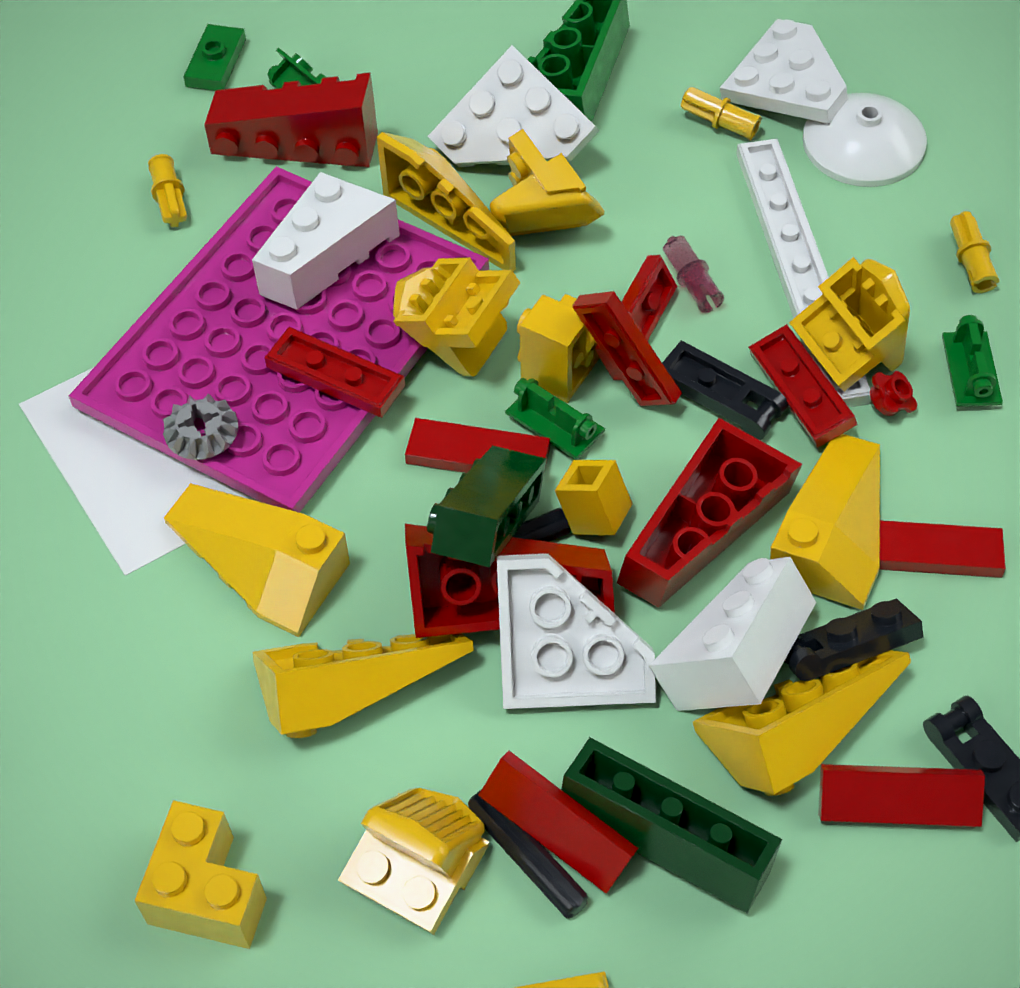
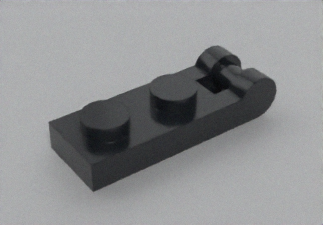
[662,340,788,440]
[784,598,924,681]
[923,695,1020,842]

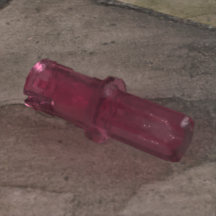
[663,235,724,313]

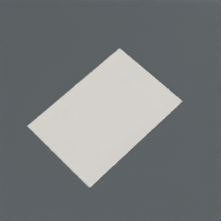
[19,367,260,576]

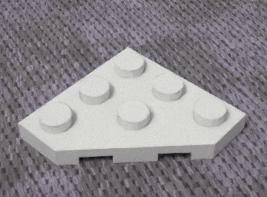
[720,19,848,124]
[428,45,600,167]
[497,554,656,709]

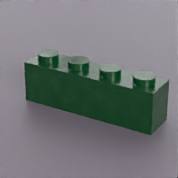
[427,446,547,567]
[561,737,783,913]

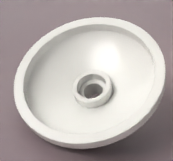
[803,93,927,187]

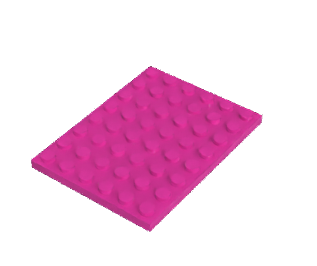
[69,166,489,513]

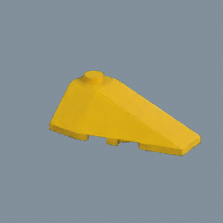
[377,132,516,272]
[770,433,880,610]
[253,633,474,738]
[692,650,911,796]

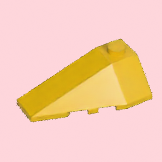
[164,483,350,637]

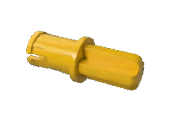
[681,87,762,141]
[148,154,187,227]
[950,211,1000,293]

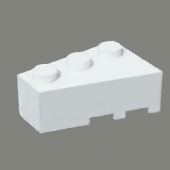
[252,172,400,310]
[649,557,816,711]

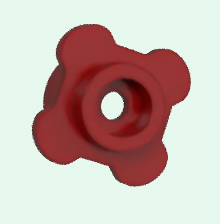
[870,371,917,416]

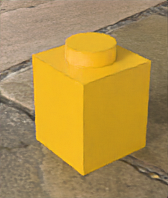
[555,460,633,536]

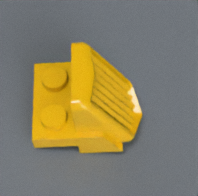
[490,129,605,236]
[393,257,520,376]
[789,257,910,392]
[338,788,490,935]

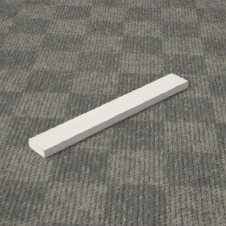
[736,138,871,407]

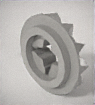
[163,394,238,460]

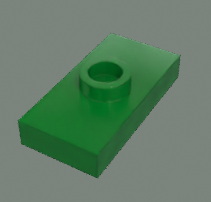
[183,24,246,91]

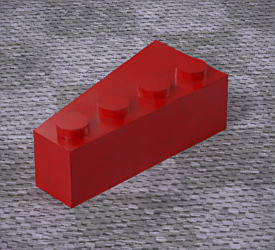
[204,72,378,167]
[617,418,802,608]
[405,524,615,638]

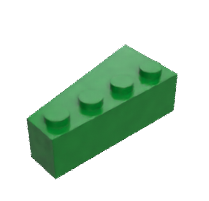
[527,0,630,122]

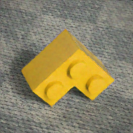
[517,294,600,403]
[134,800,267,949]

